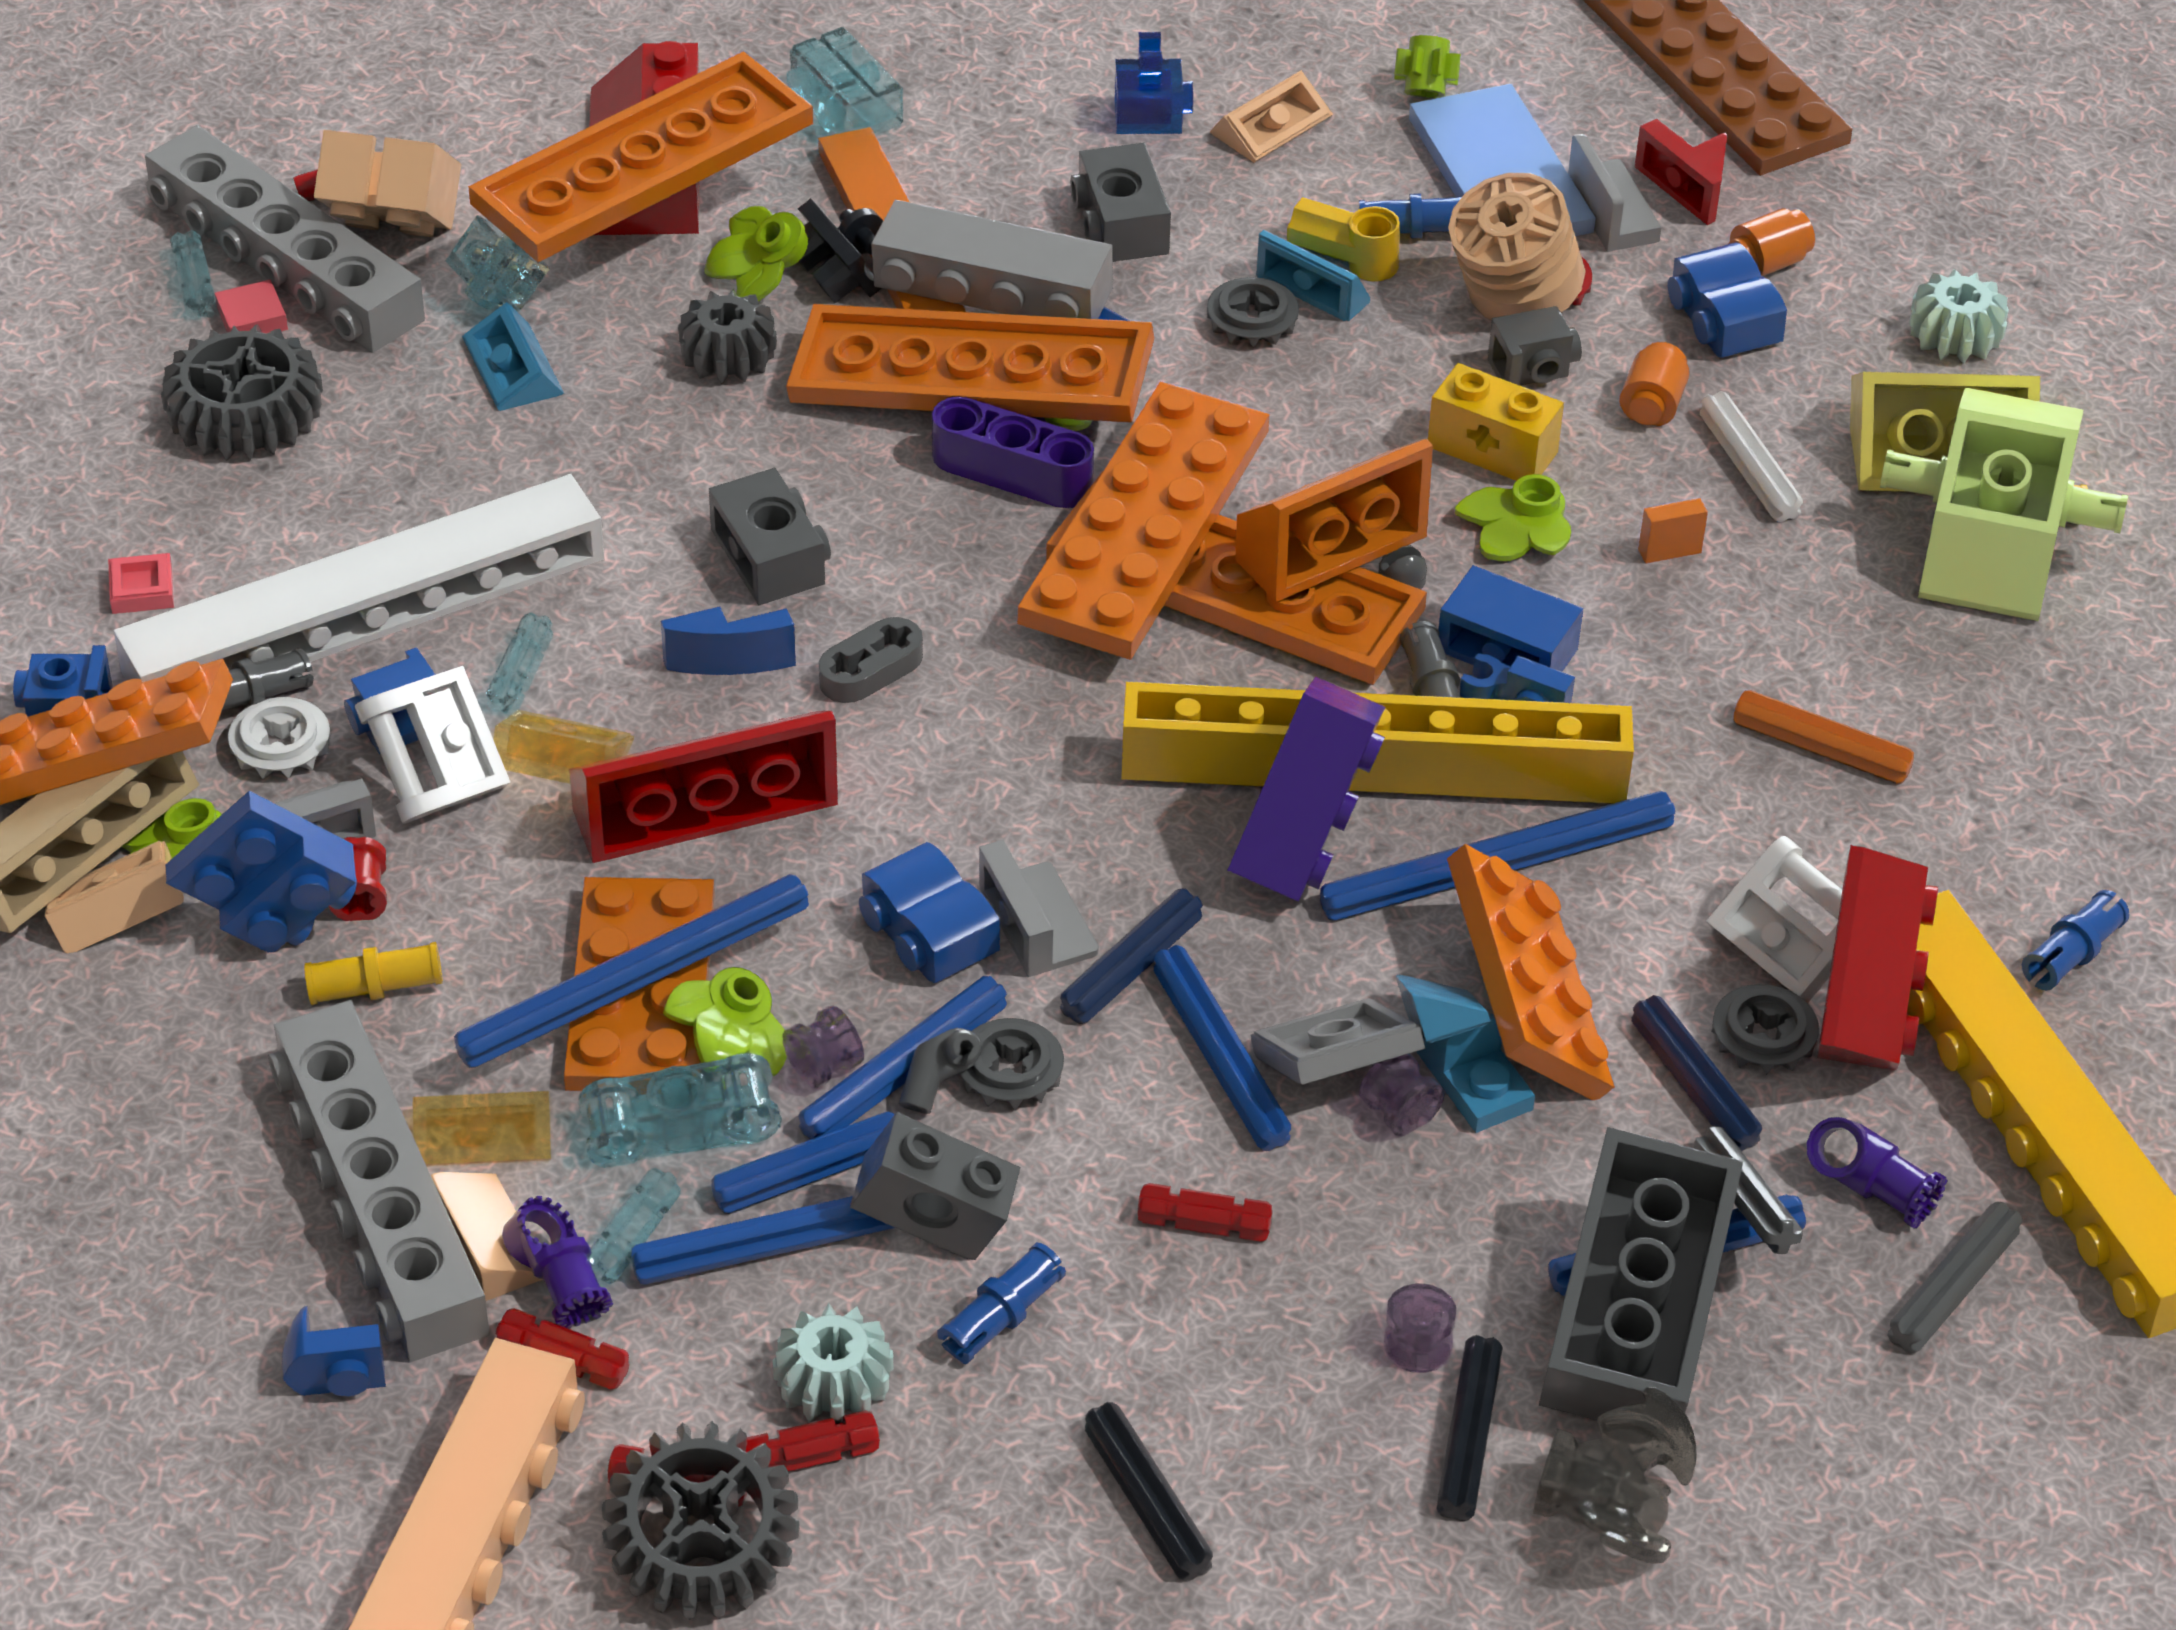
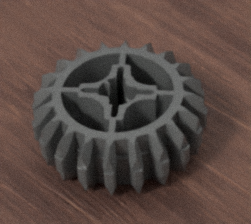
[161,324,323,461]
[602,1421,800,1620]

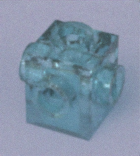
[445,215,550,312]

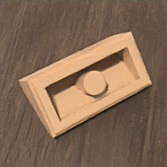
[1210,70,1333,163]
[45,841,184,953]
[431,1172,543,1301]

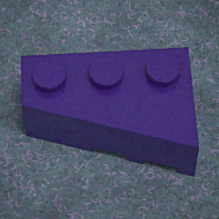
[1227,676,1385,902]

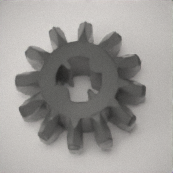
[678,289,777,385]

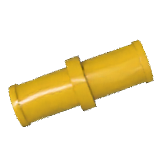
[304,942,443,1005]

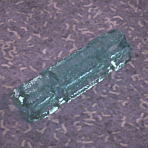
[170,230,218,320]
[486,612,554,715]
[588,1168,681,1284]

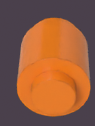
[1728,208,1815,276]
[1619,342,1690,426]

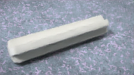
[1700,391,1803,522]

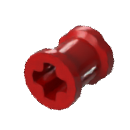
[329,837,387,921]

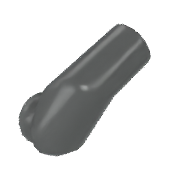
[899,1028,982,1114]

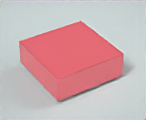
[215,279,288,334]
[108,553,174,614]

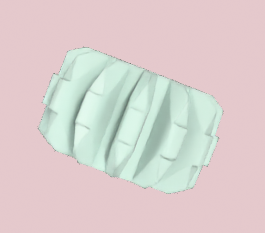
[1909,269,2009,364]
[773,1303,894,1424]

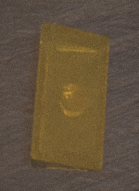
[493,710,634,784]
[413,1091,551,1164]

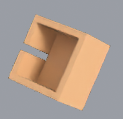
[314,130,461,237]

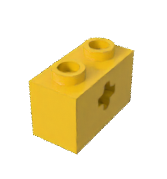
[1428,363,1564,481]

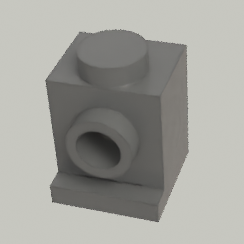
[1487,306,1582,386]

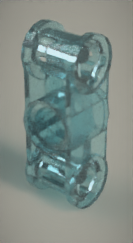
[578,1053,782,1168]

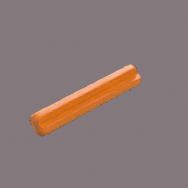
[1733,690,1914,784]

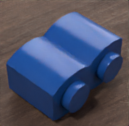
[1667,242,1787,358]
[859,842,1000,983]

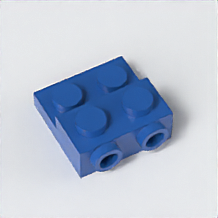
[165,791,357,953]

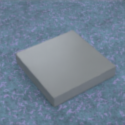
[1250,998,1425,1085]

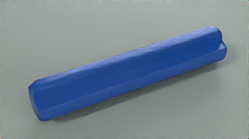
[711,1112,894,1213]

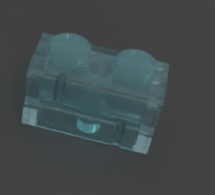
[786,27,903,135]

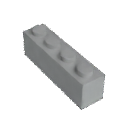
[871,200,1113,319]

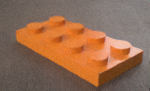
[0,658,233,805]
[1447,844,1615,1100]
[564,877,715,1093]

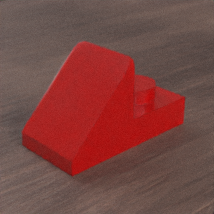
[1634,118,1727,225]

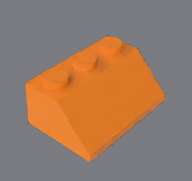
[1235,439,1433,602]

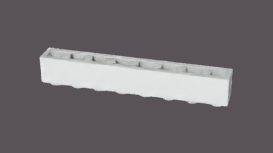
[114,474,604,682]

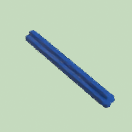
[1320,791,1676,921]
[454,874,809,1068]

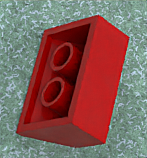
[1817,845,1938,1071]

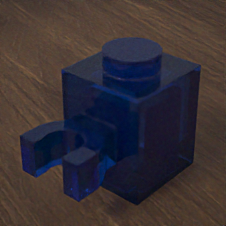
[1114,32,1193,134]

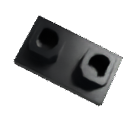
[798,198,883,303]

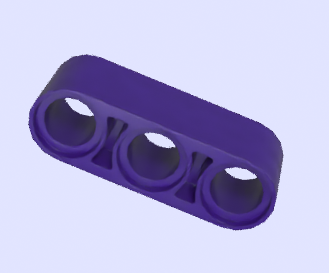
[932,397,1094,508]

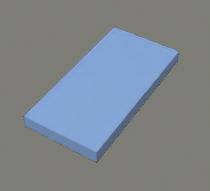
[1409,84,1596,236]

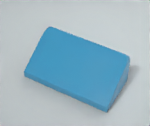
[1256,230,1370,321]
[462,302,565,411]
[1396,975,1490,1043]

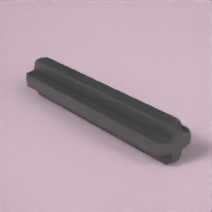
[1694,1126,1803,1254]
[1888,1202,2023,1353]

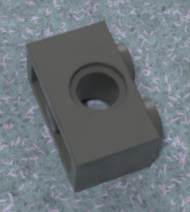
[1070,142,1171,262]
[709,468,831,606]
[850,1112,1021,1260]

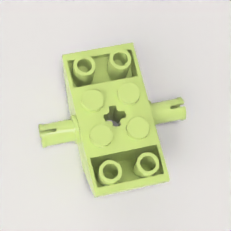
[1880,388,2128,621]

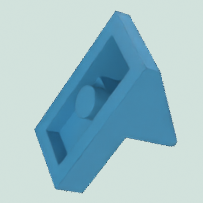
[1416,1013,1535,1133]

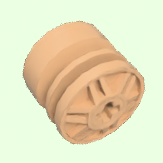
[1448,173,1586,320]

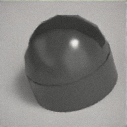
[1378,545,1427,589]

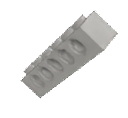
[145,125,425,353]
[268,1000,490,1362]

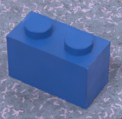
[1438,565,1584,672]

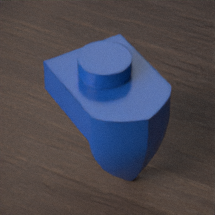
[282,1306,386,1396]

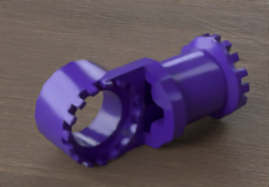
[1807,1117,1948,1229]
[502,1196,613,1329]

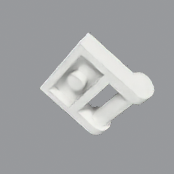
[355,666,510,824]
[1706,836,1842,1003]

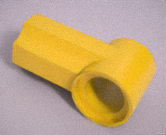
[1287,197,1400,282]

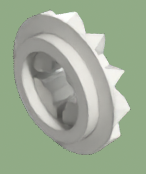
[228,697,331,779]

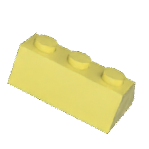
[1850,372,2040,492]

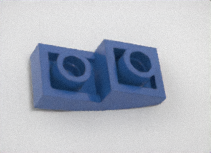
[661,606,796,675]

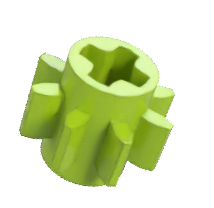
[1394,35,1461,98]

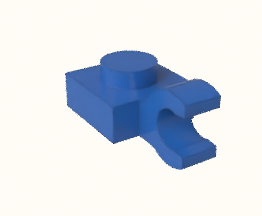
[1459,654,1575,703]

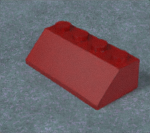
[589,41,700,235]
[569,710,838,863]

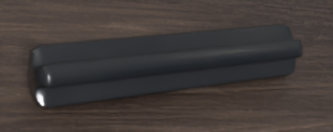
[1436,1335,1503,1521]
[1085,1402,1213,1581]

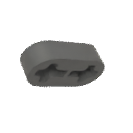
[819,617,923,703]

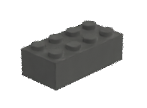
[1539,1127,1744,1441]

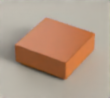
[1638,498,1708,564]

